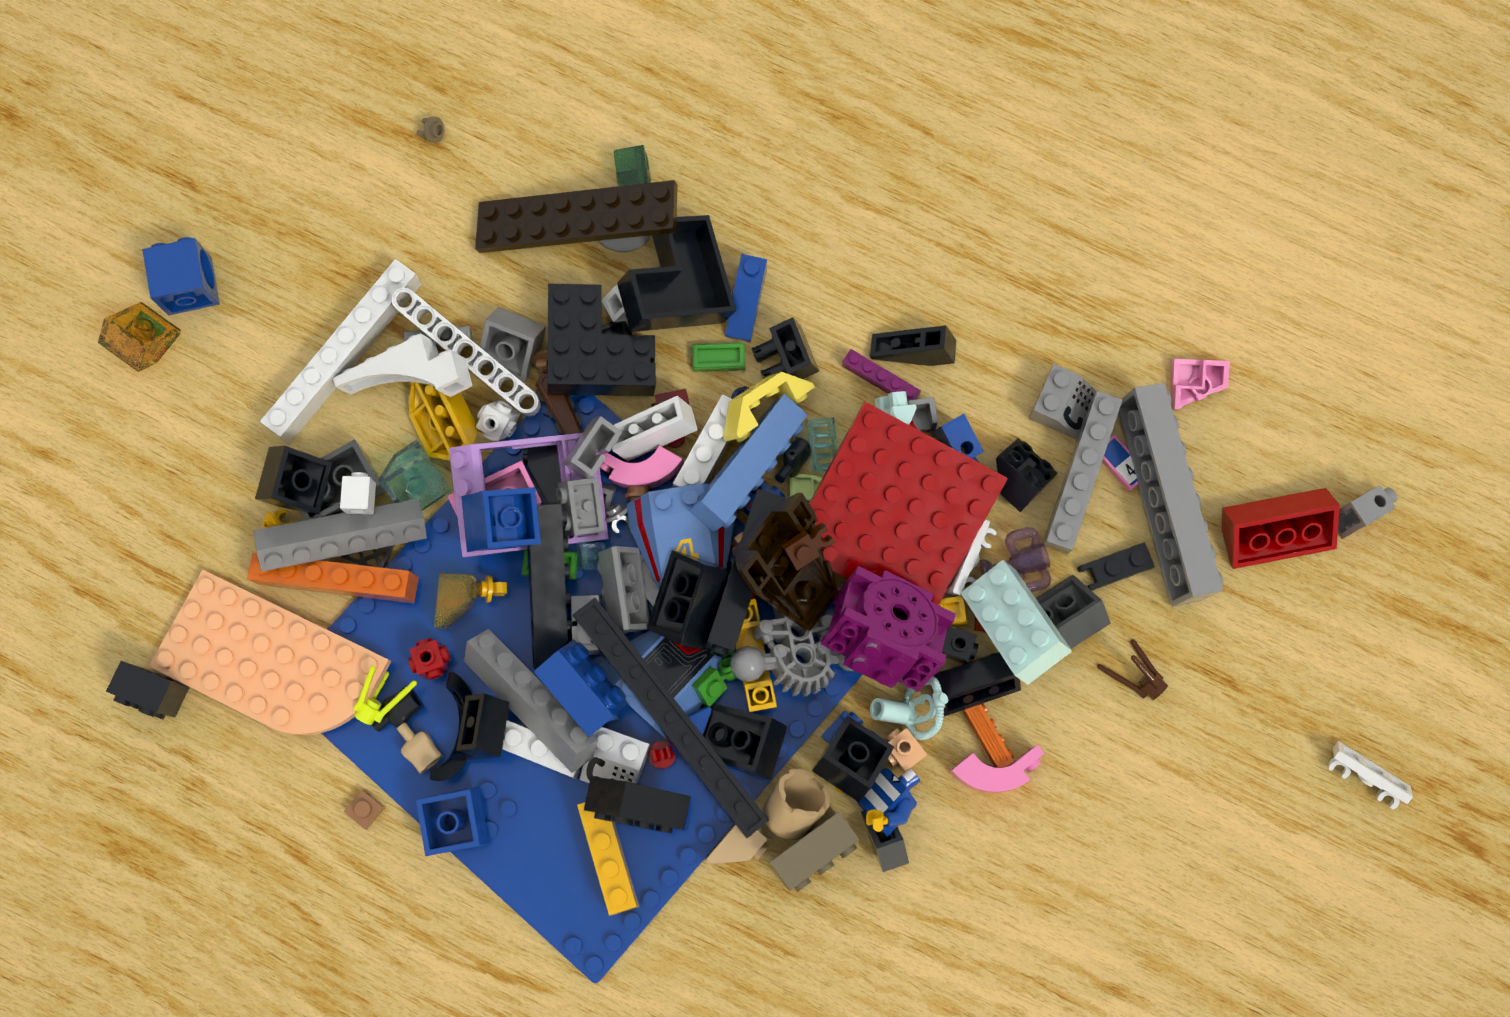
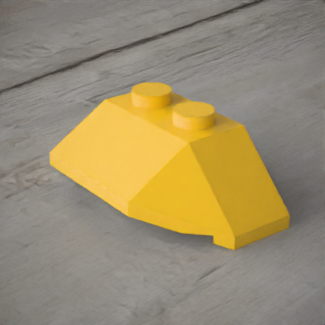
[409,382,479,461]

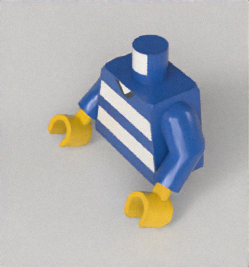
[835,768,921,836]

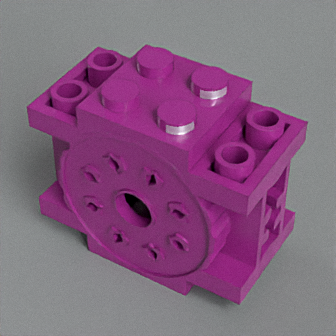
[821,566,956,692]

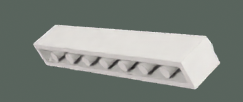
[260,259,422,445]

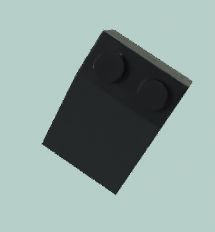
[702,703,788,779]

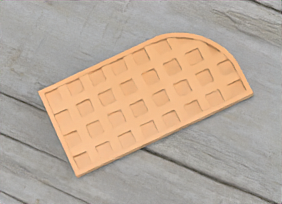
[149,570,391,735]

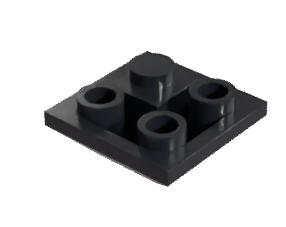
[996,438,1058,512]

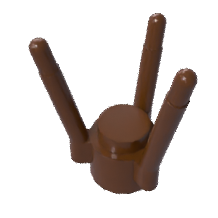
[1097,639,1168,700]

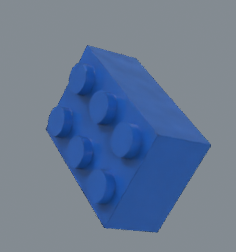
[534,640,628,737]

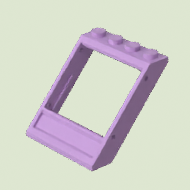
[449,433,609,557]

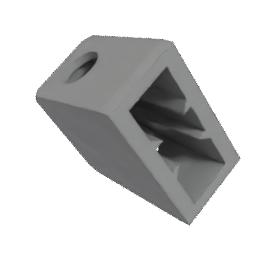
[1338,486,1397,539]

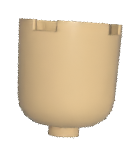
[763,769,830,840]

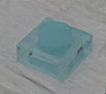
[576,542,606,571]

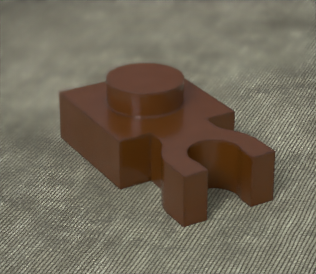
[781,523,835,571]

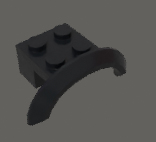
[430,672,510,781]

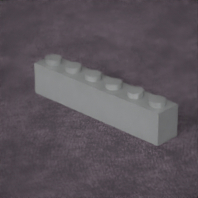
[1042,391,1122,554]
[253,499,427,572]
[464,629,598,773]

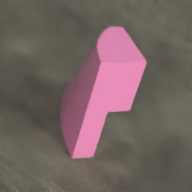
[1171,359,1230,409]

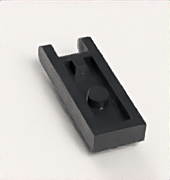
[1077,542,1155,591]

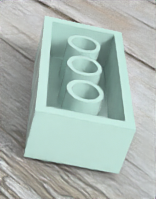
[961,560,1072,685]

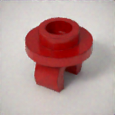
[648,741,676,769]

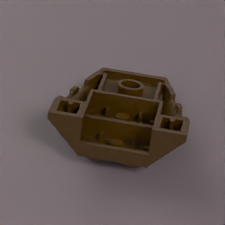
[734,493,838,631]

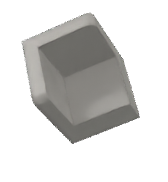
[907,397,938,433]

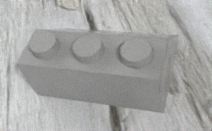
[597,546,650,633]

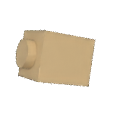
[706,825,768,864]

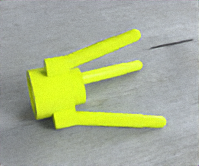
[353,665,417,725]

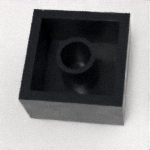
[106,661,190,720]
[812,716,894,802]

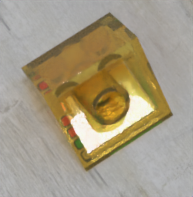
[98,302,181,372]

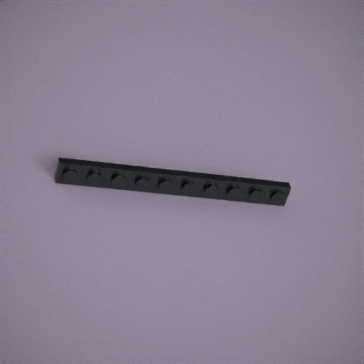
[572,598,769,838]

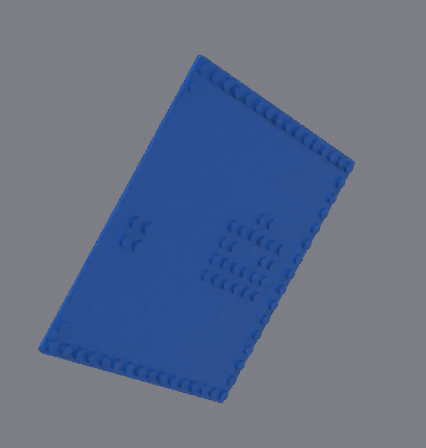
[321,395,863,983]

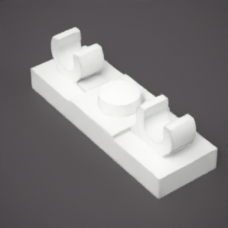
[945,519,997,596]
[1328,741,1413,810]

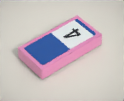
[1102,434,1138,492]

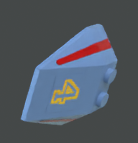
[627,483,737,589]

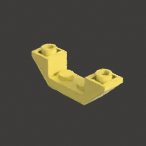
[723,372,815,442]

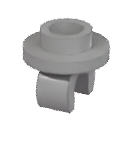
[605,504,629,533]

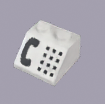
[580,727,651,784]

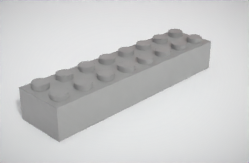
[1118,382,1223,607]

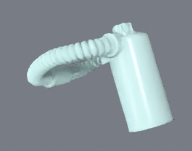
[870,677,948,740]

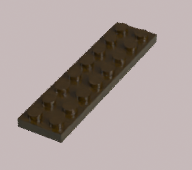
[475,180,678,253]

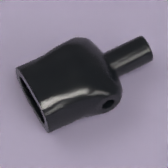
[775,438,811,483]
[372,685,424,732]

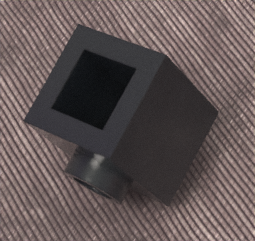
[942,626,979,664]

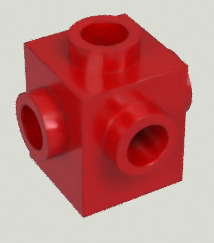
[408,638,451,680]

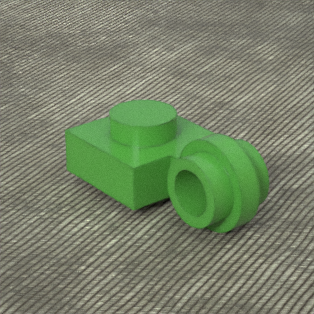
[692,657,737,707]

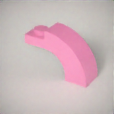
[598,446,684,489]
[949,745,1045,793]

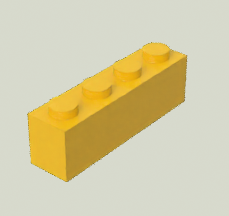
[577,802,639,916]

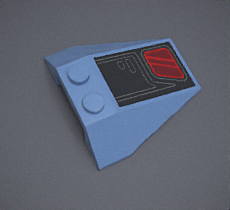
[600,630,723,739]

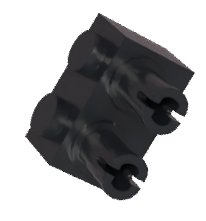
[751,317,819,379]

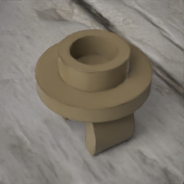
[417,117,445,143]

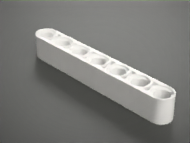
[392,288,541,416]

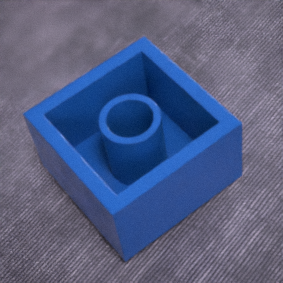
[416,787,489,856]

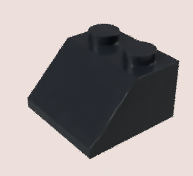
[255,446,333,514]

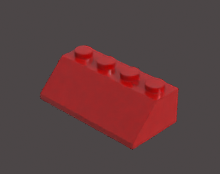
[1222,488,1340,569]

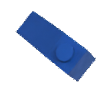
[725,254,767,342]

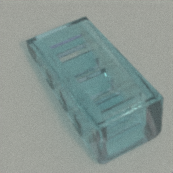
[806,417,837,472]

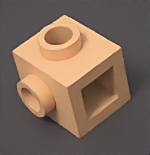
[885,728,928,773]

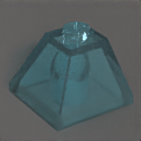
[378,439,452,511]

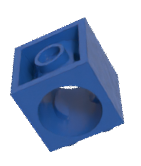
[142,237,220,316]
[461,487,541,552]

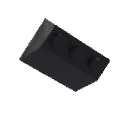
[647,550,730,650]

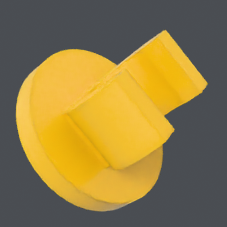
[263,509,294,528]
[480,575,507,603]

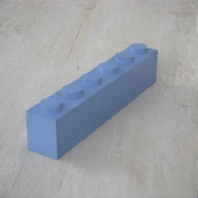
[689,393,807,532]

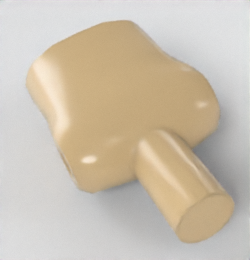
[397,723,443,774]

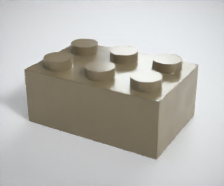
[769,812,859,892]

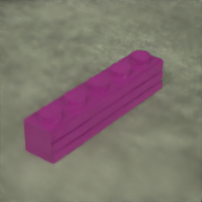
[841,349,921,401]

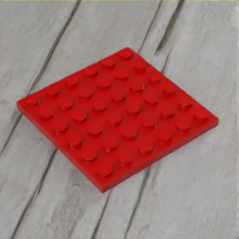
[809,401,1008,605]

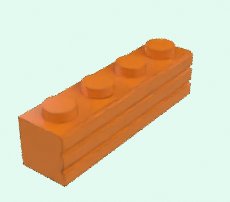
[963,704,1014,768]

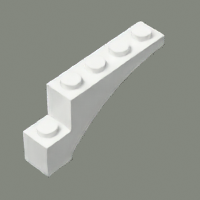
[333,333,473,397]

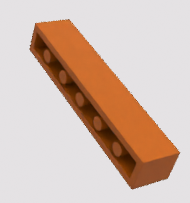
[247,553,419,603]

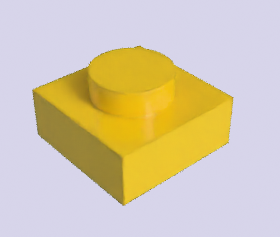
[939,596,969,627]

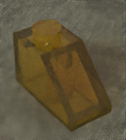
[434,573,480,631]

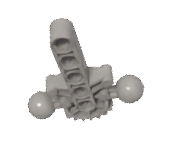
[730,607,854,697]

